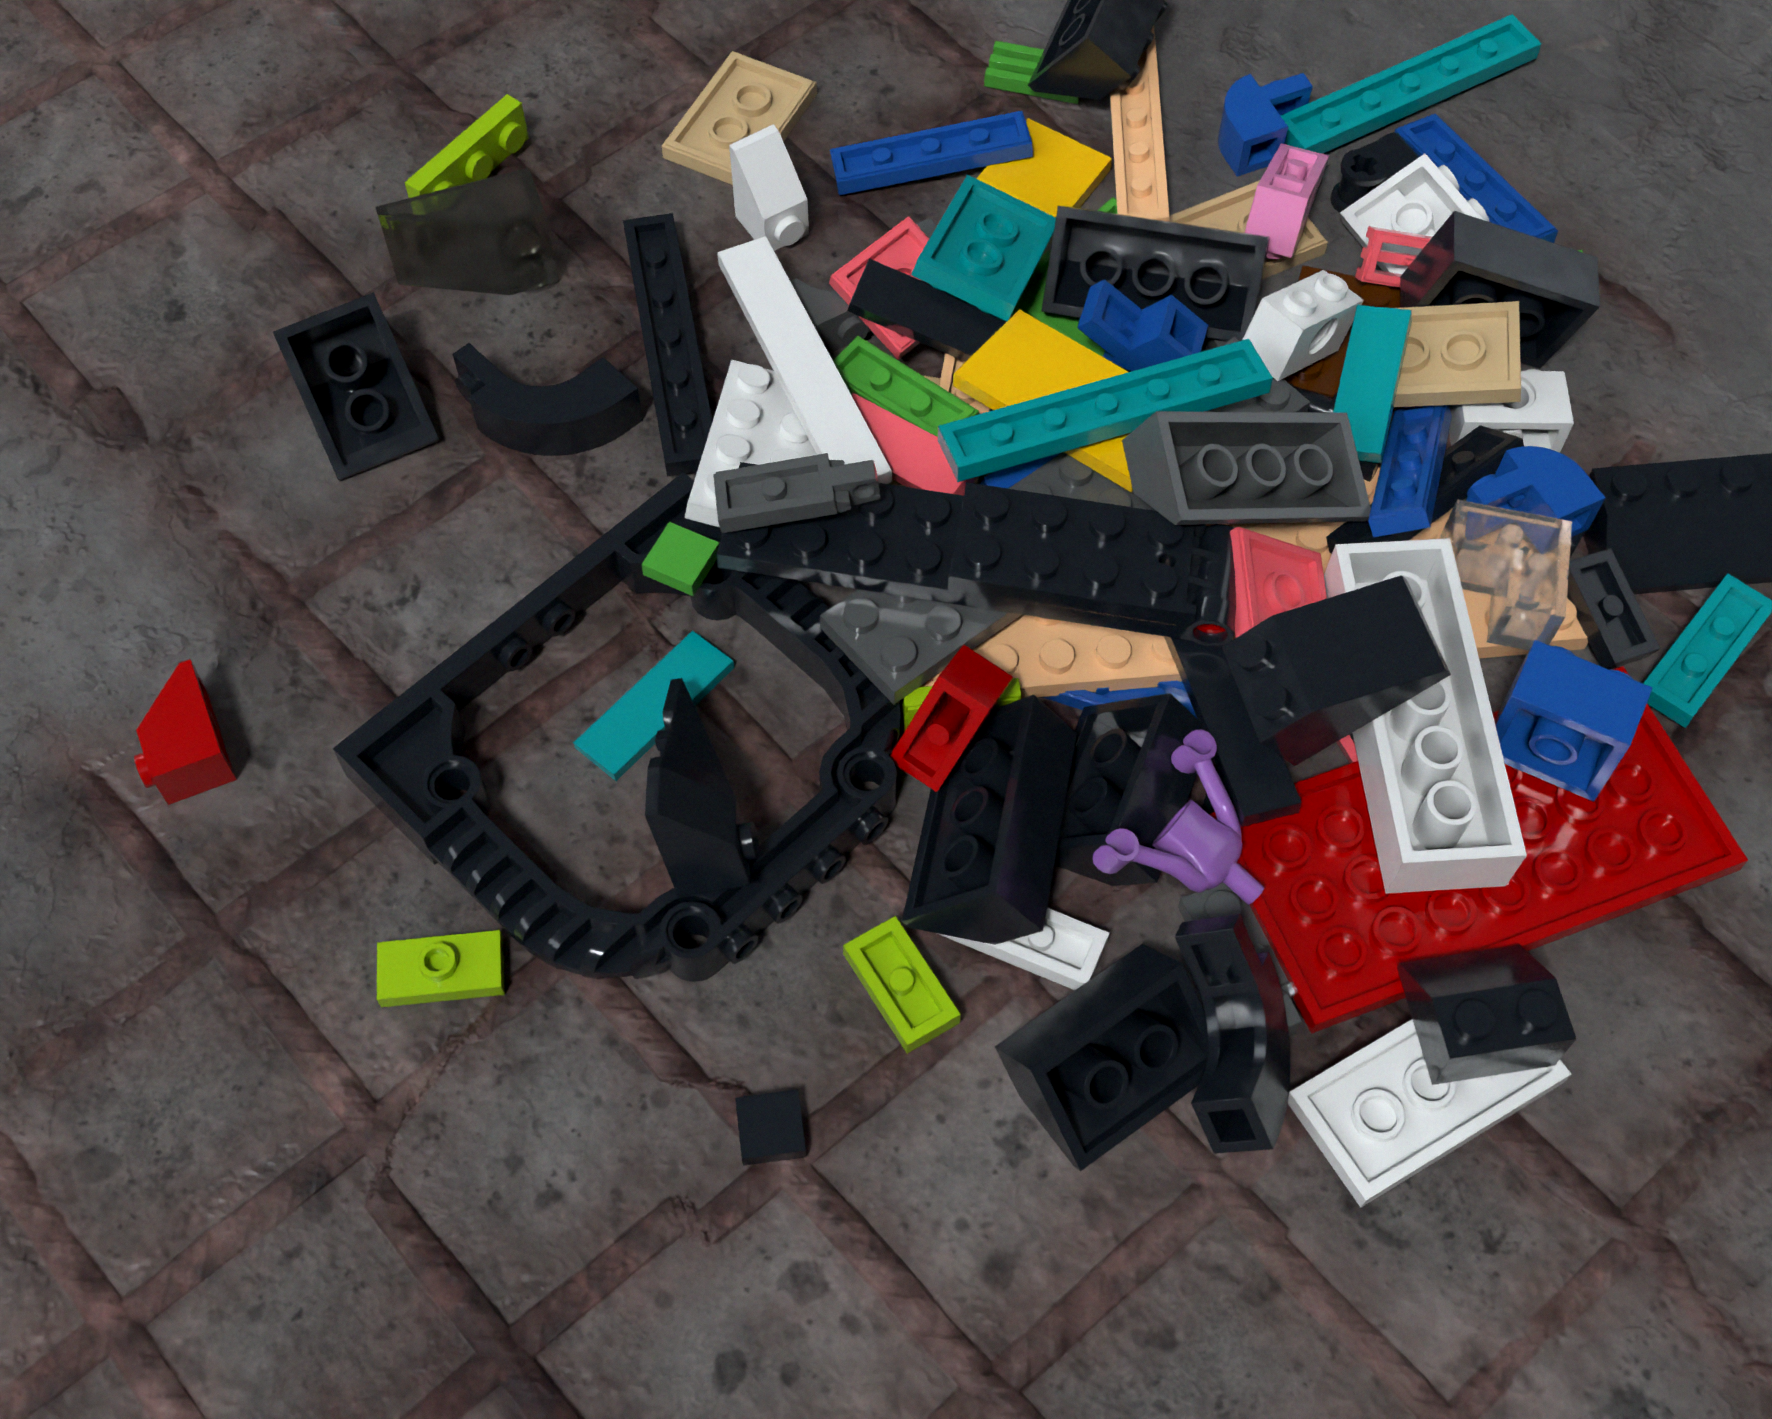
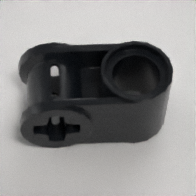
[1330,132,1420,213]

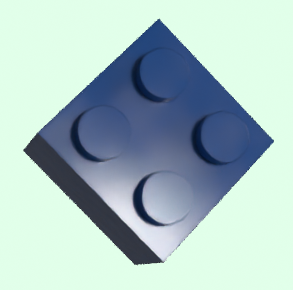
[1494,640,1653,802]

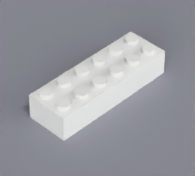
[1324,538,1527,894]

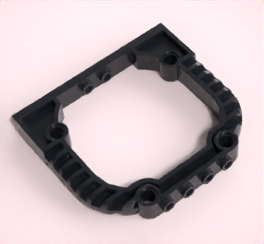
[333,472,901,982]

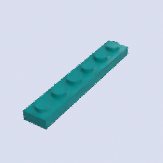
[1280,14,1542,154]
[938,339,1273,482]

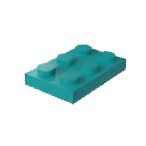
[911,174,1056,321]

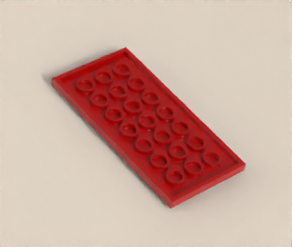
[1209,666,1748,1034]

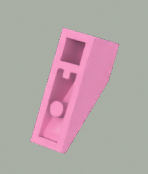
[1245,143,1329,259]

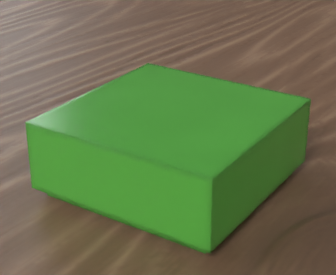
[641,522,719,596]

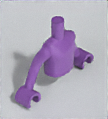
[1093,730,1265,905]

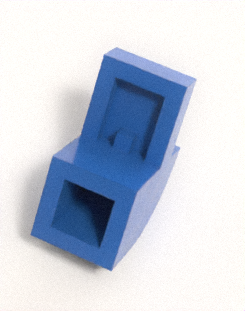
[1218,73,1313,177]
[1077,279,1208,371]
[1457,446,1606,550]

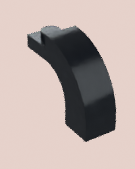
[452,343,643,456]
[1175,914,1291,1154]

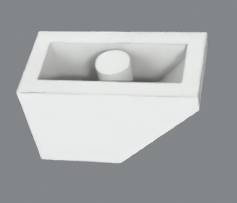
[729,124,809,251]

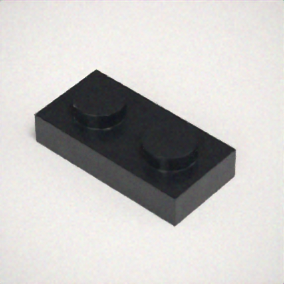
[1555,548,1661,670]

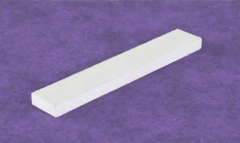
[717,236,892,484]

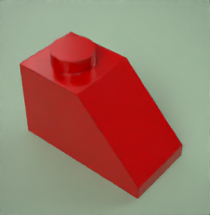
[890,644,1013,792]
[134,659,237,805]

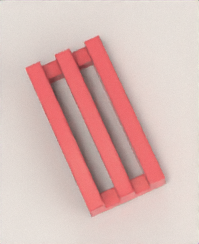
[1355,226,1432,287]

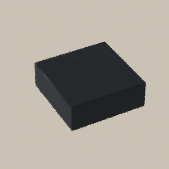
[735,1089,806,1166]

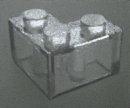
[1439,500,1572,650]

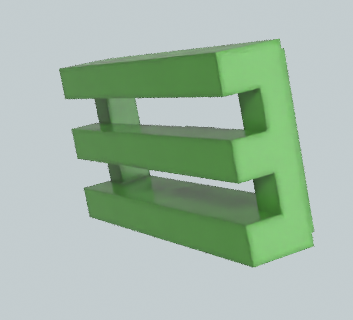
[984,41,1079,104]

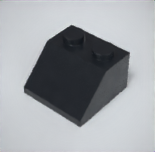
[1397,945,1577,1085]

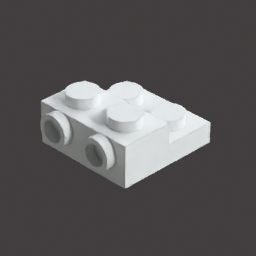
[1340,154,1489,274]

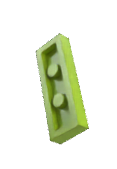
[405,94,529,226]

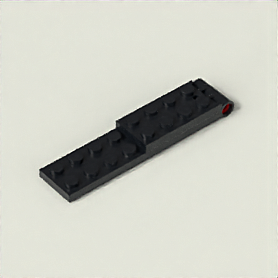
[717,462,1236,647]

